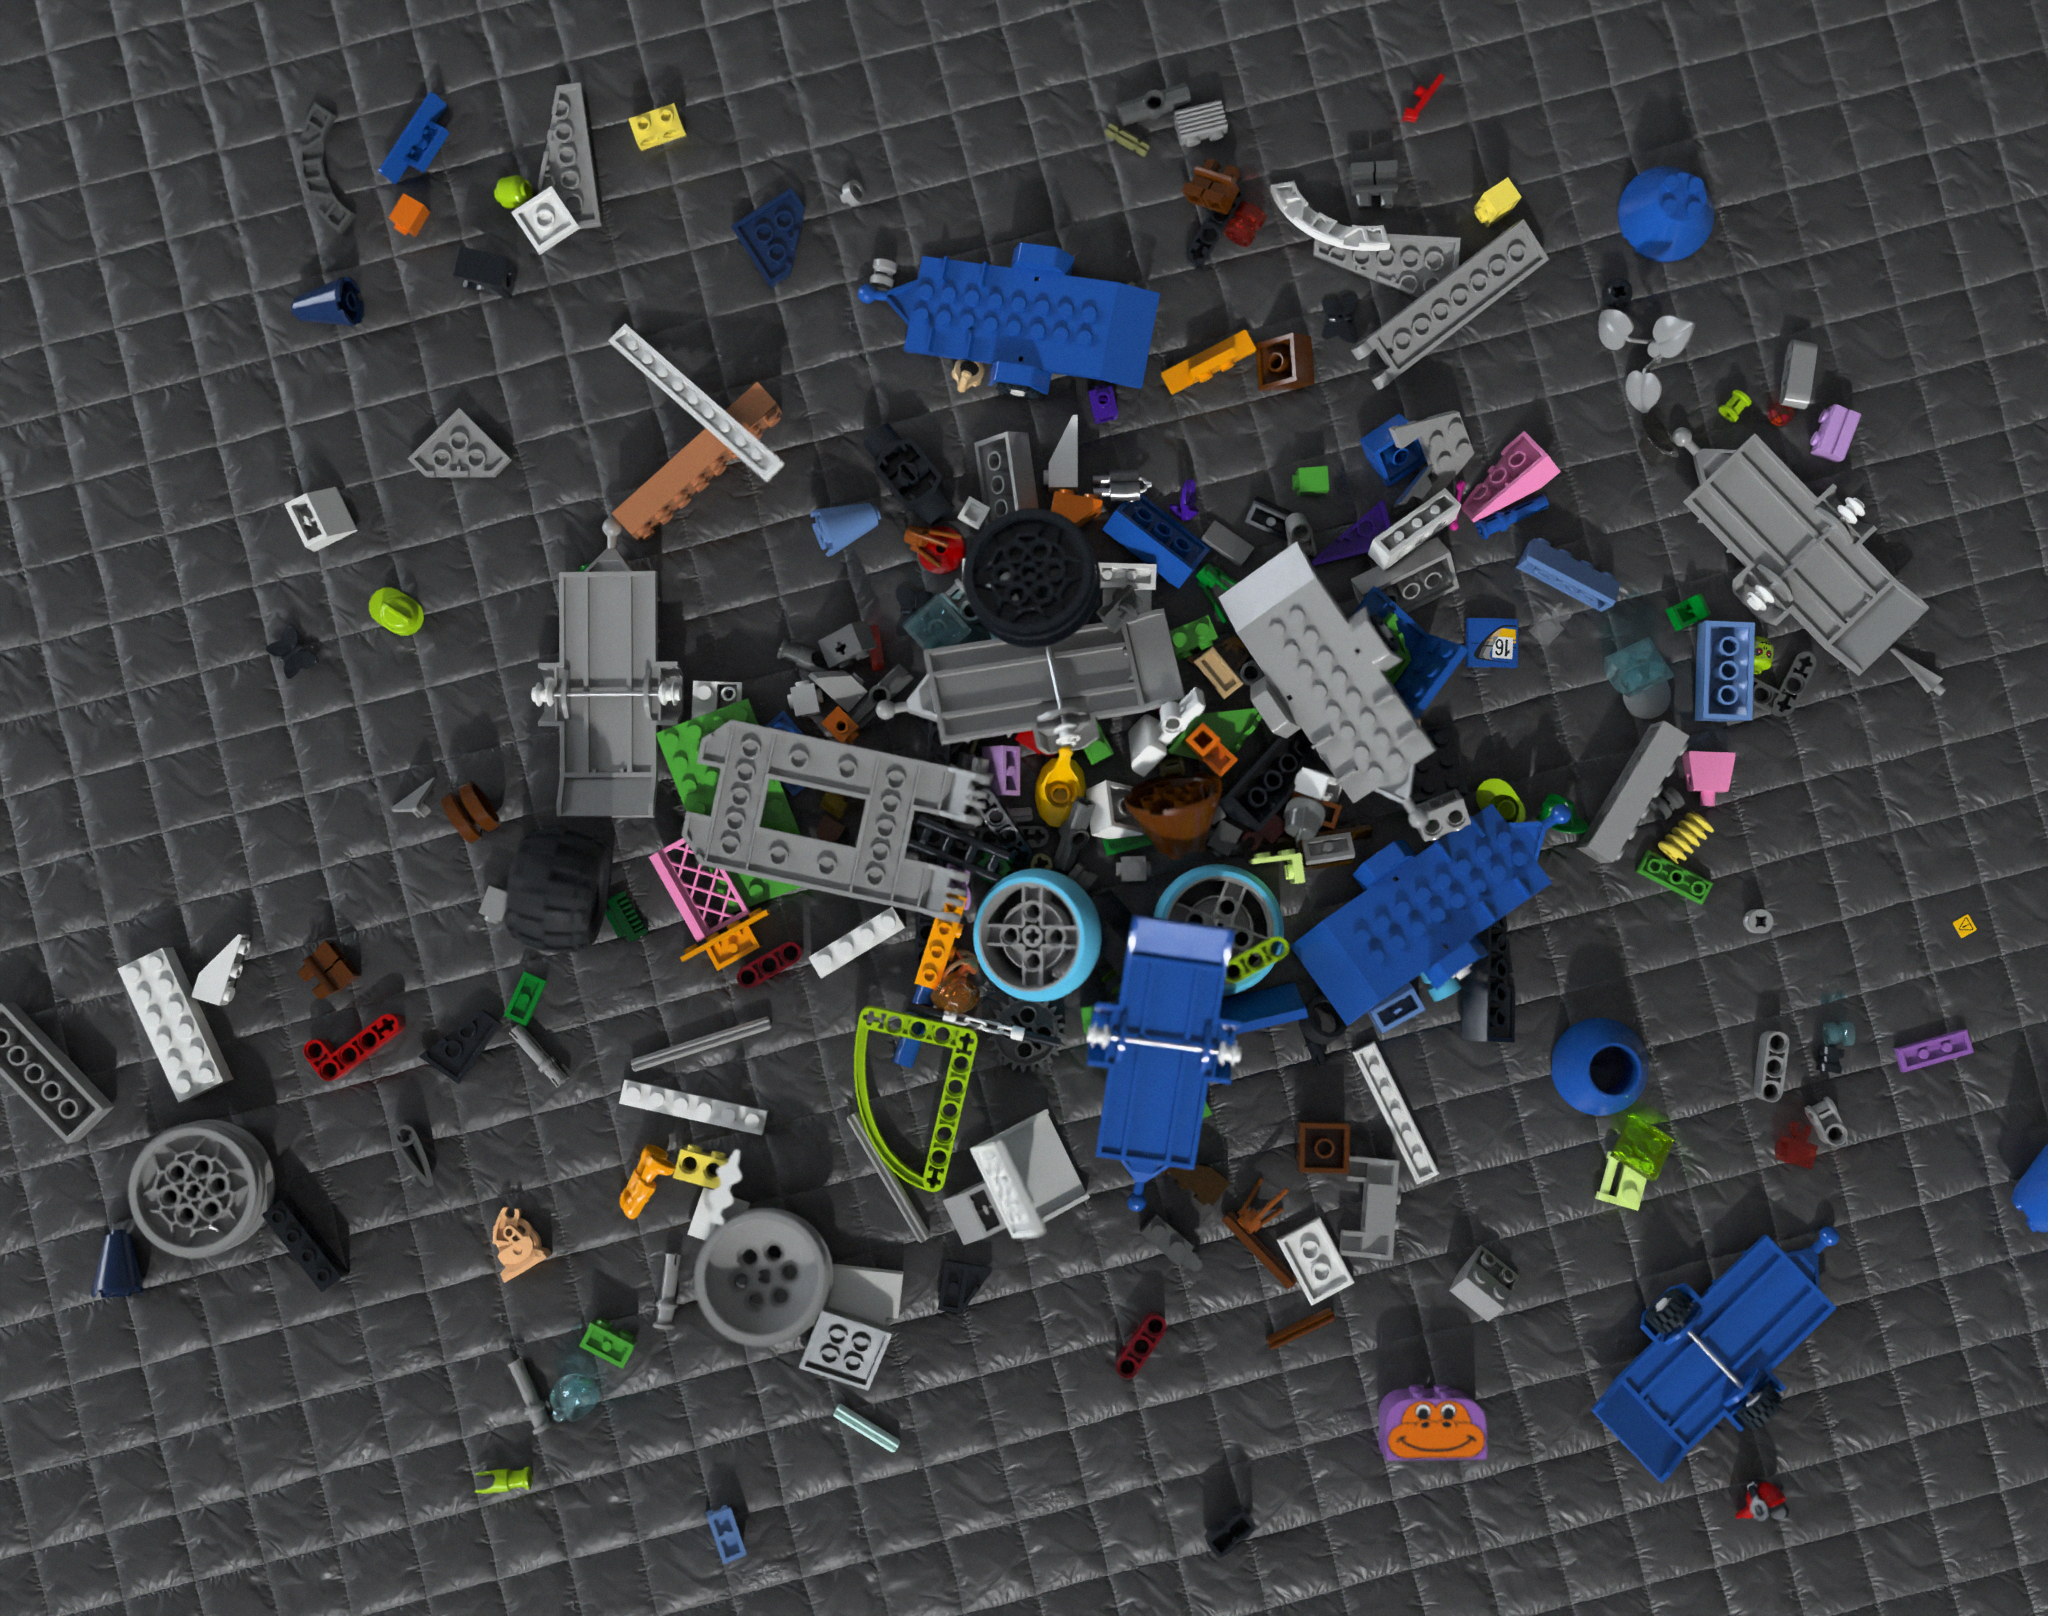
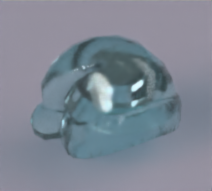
[550,1373,600,1422]

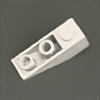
[191,934,250,1006]

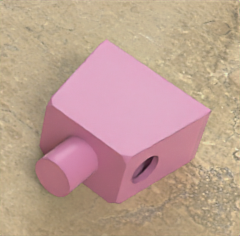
[1682,751,1736,807]

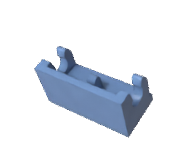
[706,1505,747,1565]

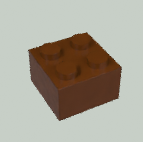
[1296,1120,1350,1174]

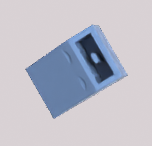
[1367,982,1425,1034]

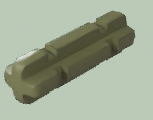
[1105,123,1150,156]

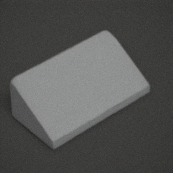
[1201,520,1254,567]

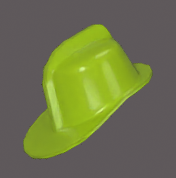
[369,587,424,636]
[1476,778,1526,823]

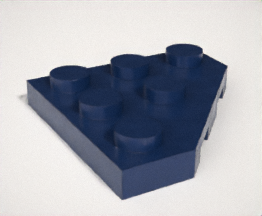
[731,187,805,288]

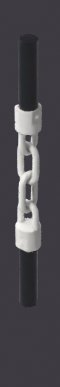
[907,1002,1061,1048]

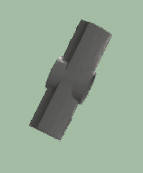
[1117,83,1192,126]
[847,663,913,729]
[1052,797,1096,871]

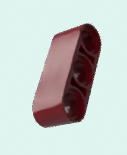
[737,941,804,988]
[1116,1311,1167,1379]

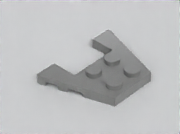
[1389,410,1474,506]

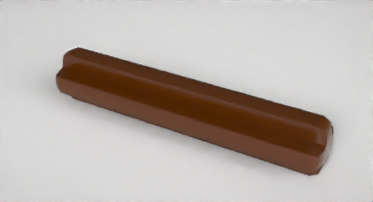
[1266,1308,1335,1350]

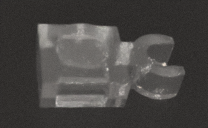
[1528,603,1572,647]

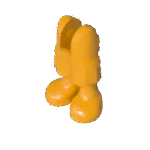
[619,1145,676,1219]

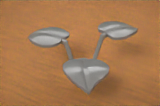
[1599,309,1695,413]

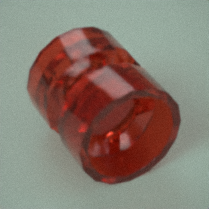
[1223,201,1267,248]

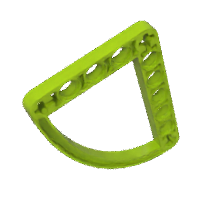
[854,1005,978,1192]

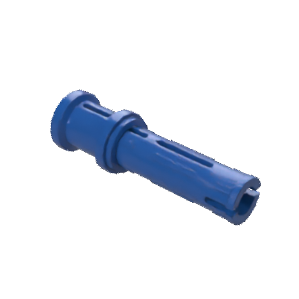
[1475,494,1549,540]

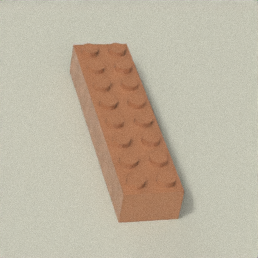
[612,382,782,543]

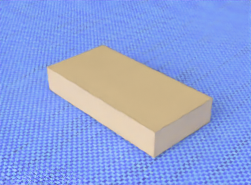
[1194,646,1244,699]

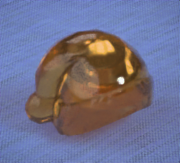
[930,972,980,1014]

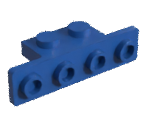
[378,92,450,184]

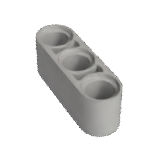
[1779,339,1818,410]
[1753,1030,1789,1102]

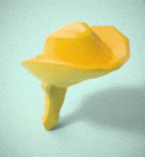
[1035,746,1086,827]

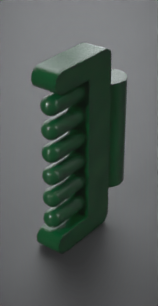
[605,891,648,942]

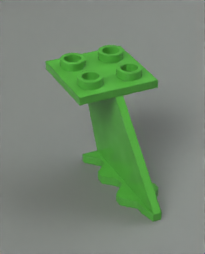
[1166,708,1262,760]

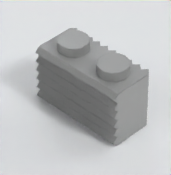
[1173,100,1228,147]

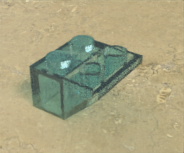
[1604,637,1674,698]

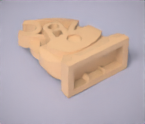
[493,1206,553,1283]

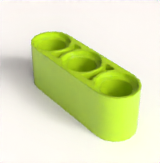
[1225,936,1289,983]

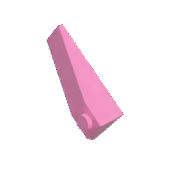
[1461,431,1561,522]

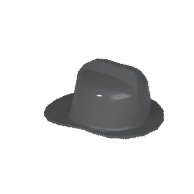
[1283,797,1325,845]

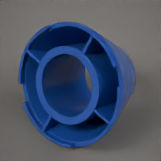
[1551,1018,1649,1116]

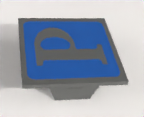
[1391,463,1433,509]

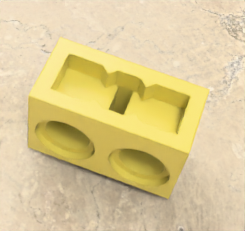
[629,103,686,151]
[1474,177,1521,228]
[673,1144,729,1189]

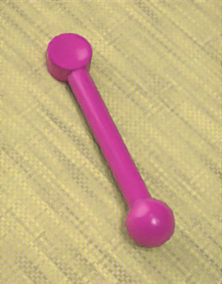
[1449,481,1465,531]

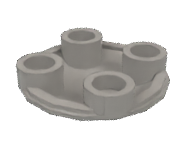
[1623,671,1671,719]

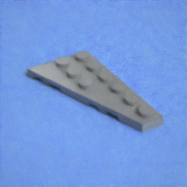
[537,82,602,229]
[1313,234,1461,298]

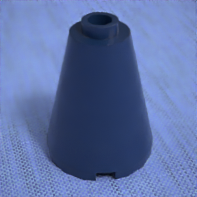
[291,277,364,326]
[91,1229,144,1298]

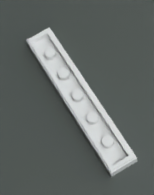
[1352,1041,1439,1185]

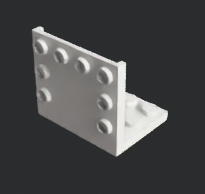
[970,1109,1090,1238]

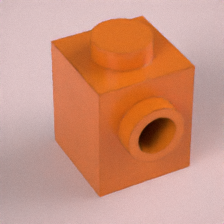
[821,706,860,745]

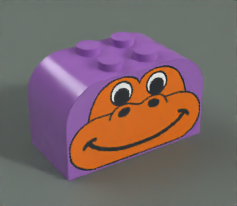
[1378,1384,1487,1460]

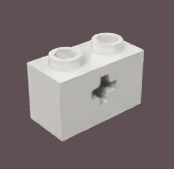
[1294,767,1342,802]

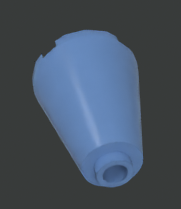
[810,503,881,557]

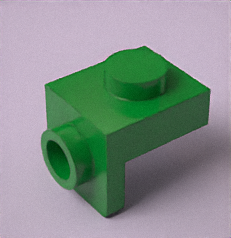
[1665,593,1711,631]

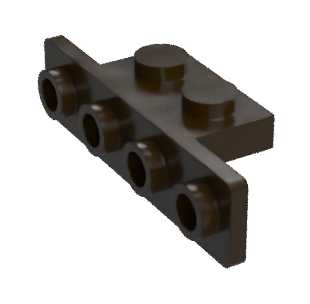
[1275,823,1373,871]

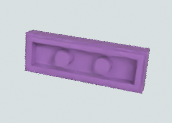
[1894,1029,1974,1072]

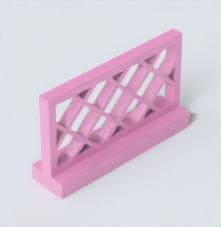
[649,838,750,942]

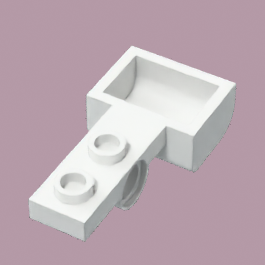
[1128,687,1205,777]

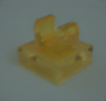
[820,791,848,819]

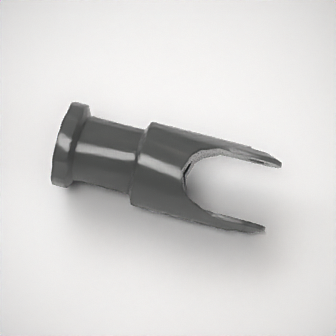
[777,638,827,672]

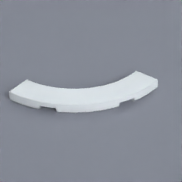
[1270,181,1390,251]

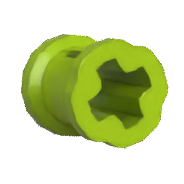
[1719,389,1752,422]

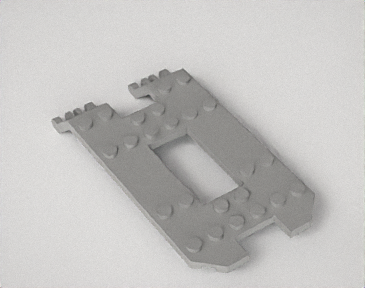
[681,720,991,923]

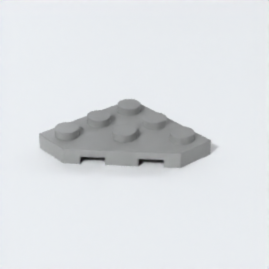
[408,408,512,477]

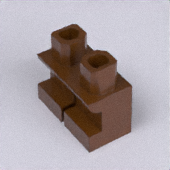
[1182,158,1240,214]
[297,940,361,999]

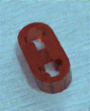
[869,625,885,671]

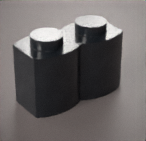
[1205,1505,1256,1558]

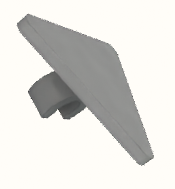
[391,777,437,818]

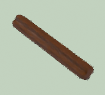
[1222,1211,1297,1289]

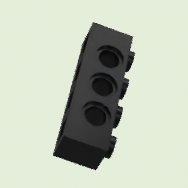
[262,1196,350,1293]

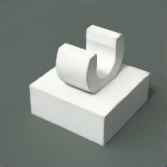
[958,496,991,530]

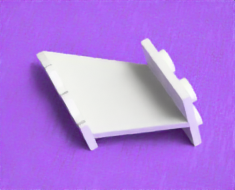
[687,1149,750,1241]

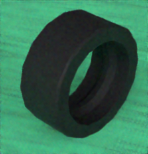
[1299,995,1348,1045]

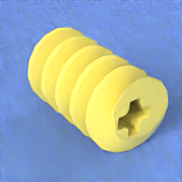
[1658,812,1714,864]

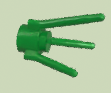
[1196,563,1238,624]

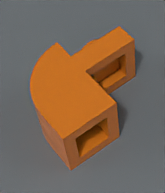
[1185,723,1238,778]

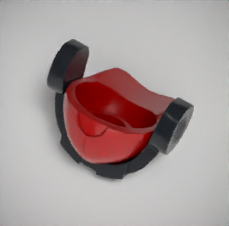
[1735,1478,1789,1521]

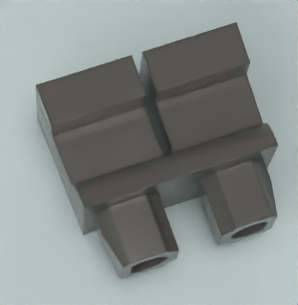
[1348,160,1398,210]

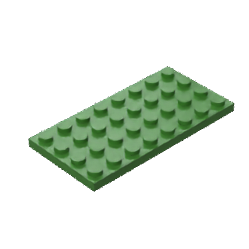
[656,698,801,914]

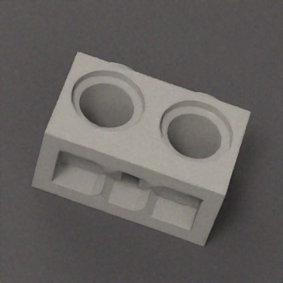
[1416,789,1471,842]

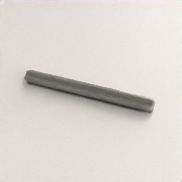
[631,1016,772,1072]
[847,1112,930,1243]

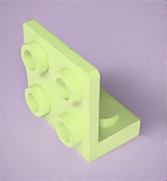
[1248,849,1305,884]

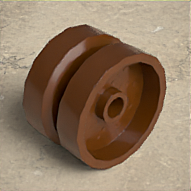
[441,781,501,844]

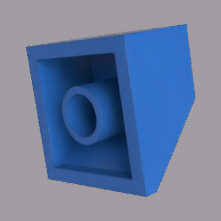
[1359,413,1427,487]

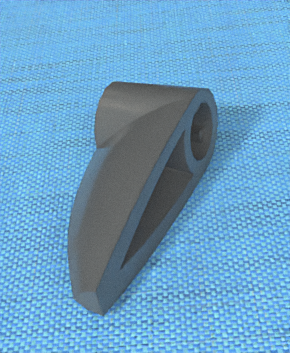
[393,1119,434,1188]

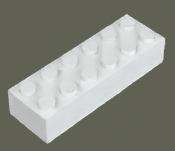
[118,947,233,1103]

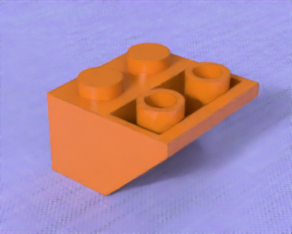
[1051,489,1103,528]

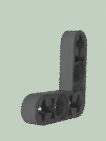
[1753,651,1817,717]

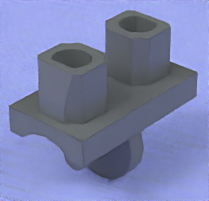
[1097,584,1143,633]

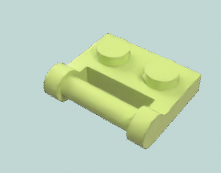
[1595,1151,1651,1211]

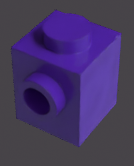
[1088,384,1119,425]

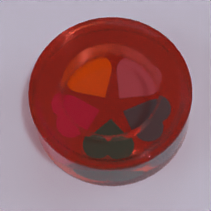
[1767,401,1794,426]

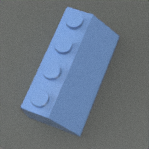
[1516,538,1621,612]
[1695,621,1755,722]

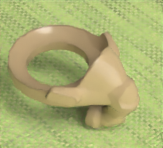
[952,360,985,393]
[942,949,979,984]

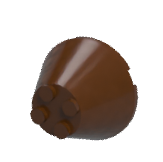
[1124,772,1223,860]

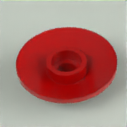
[917,526,965,575]

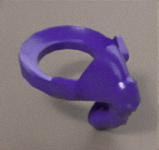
[1169,479,1199,521]

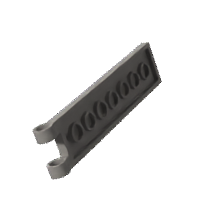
[1351,219,1549,390]

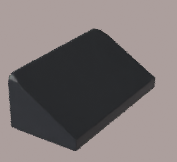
[1244,496,1294,541]

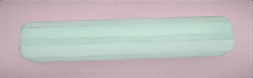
[833,1404,900,1453]

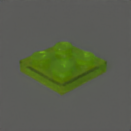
[1610,1113,1675,1182]

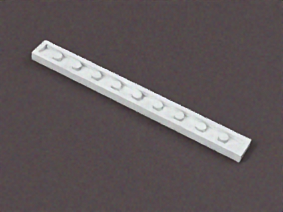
[608,324,784,482]

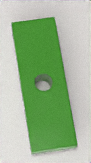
[1635,850,1713,905]

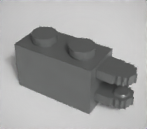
[1140,1211,1203,1272]

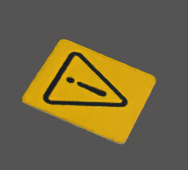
[1953,914,1977,938]

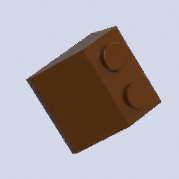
[1255,333,1315,391]

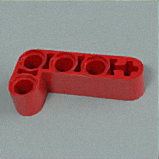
[303,1013,405,1081]

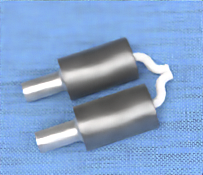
[1093,469,1152,502]

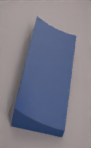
[1219,982,1308,1034]

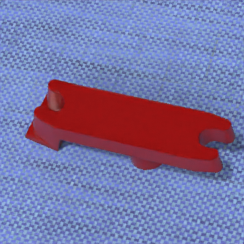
[1401,73,1445,123]

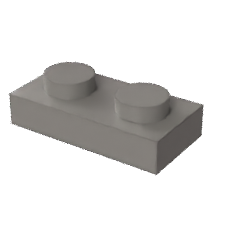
[1302,832,1355,865]

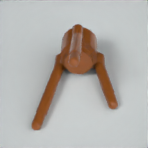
[904,525,962,568]
[1237,1177,1289,1234]

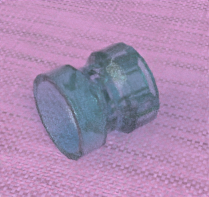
[1822,1021,1855,1046]

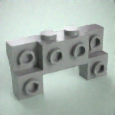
[1339,1155,1401,1260]

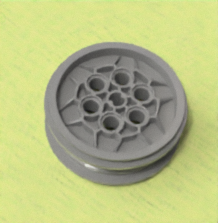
[129,1119,275,1258]
[694,1208,834,1346]

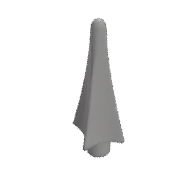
[1890,647,1946,696]

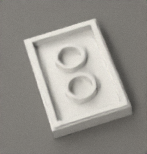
[1276,1216,1355,1306]

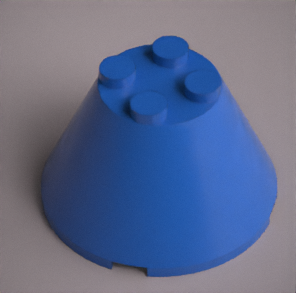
[1618,166,1715,262]
[2011,1143,2048,1233]

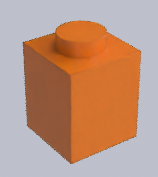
[389,193,430,237]

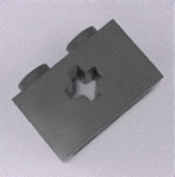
[818,620,877,669]

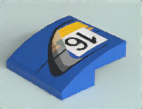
[1466,618,1518,668]

